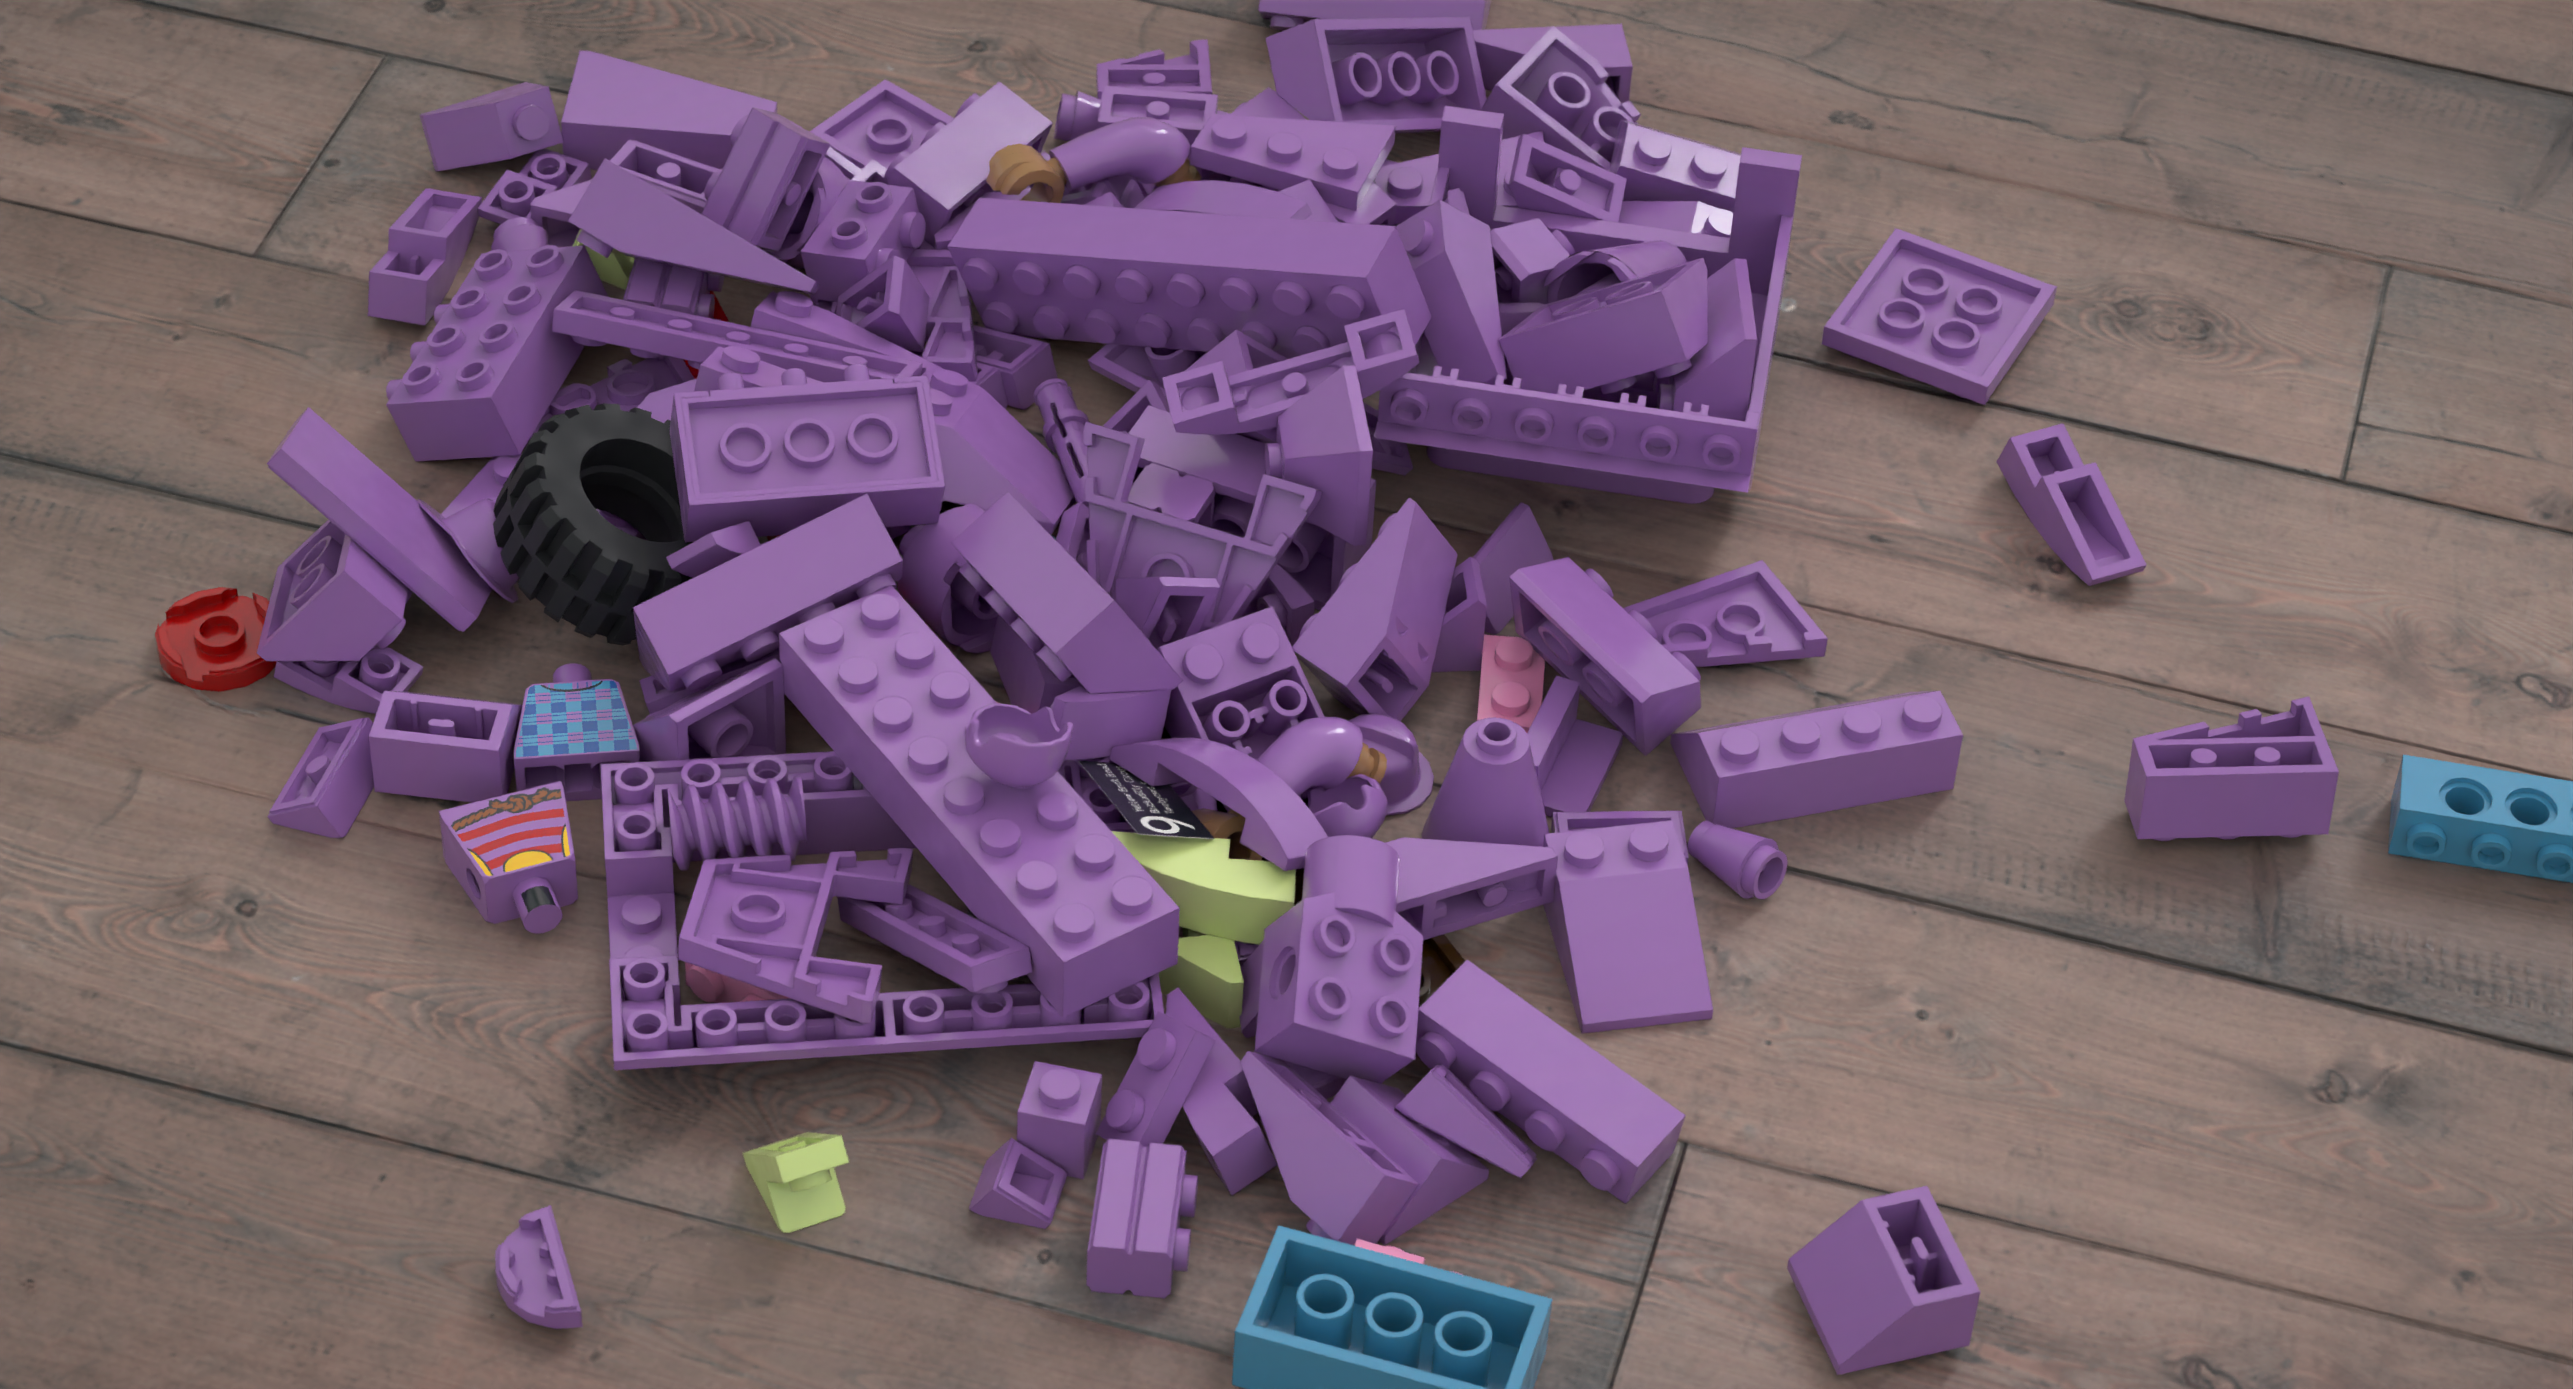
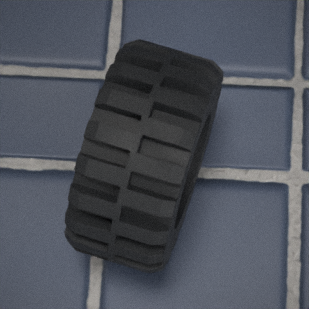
[493,403,693,646]

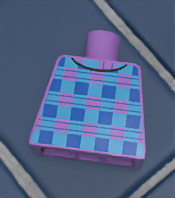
[514,663,640,801]

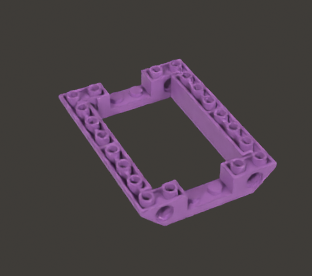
[601,751,1164,1070]

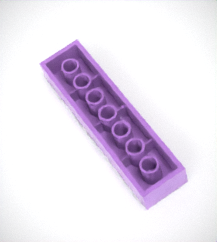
[947,198,1432,359]
[779,585,1180,1018]

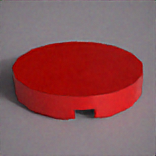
[155,587,277,692]

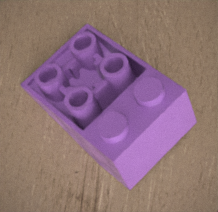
[1292,498,1458,722]
[1157,606,1325,811]

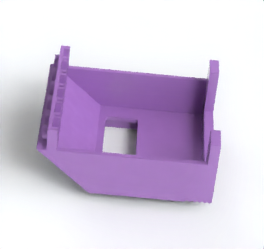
[1374,106,1802,504]

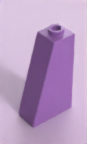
[561,51,777,170]

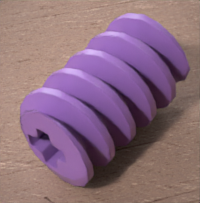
[668,776,807,871]

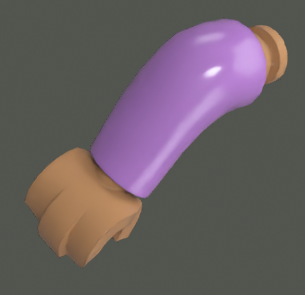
[986,117,1201,203]
[1192,717,1387,861]

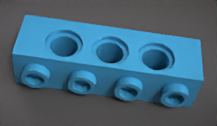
[2388,755,2573,883]

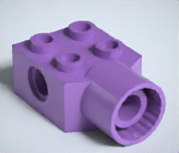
[1254,835,1423,1084]

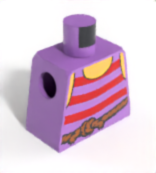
[439,781,578,934]

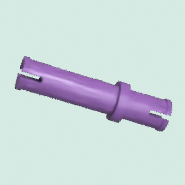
[1033,378,1090,508]

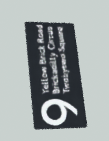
[1079,761,1214,839]

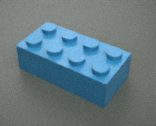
[1232,1225,1552,1389]

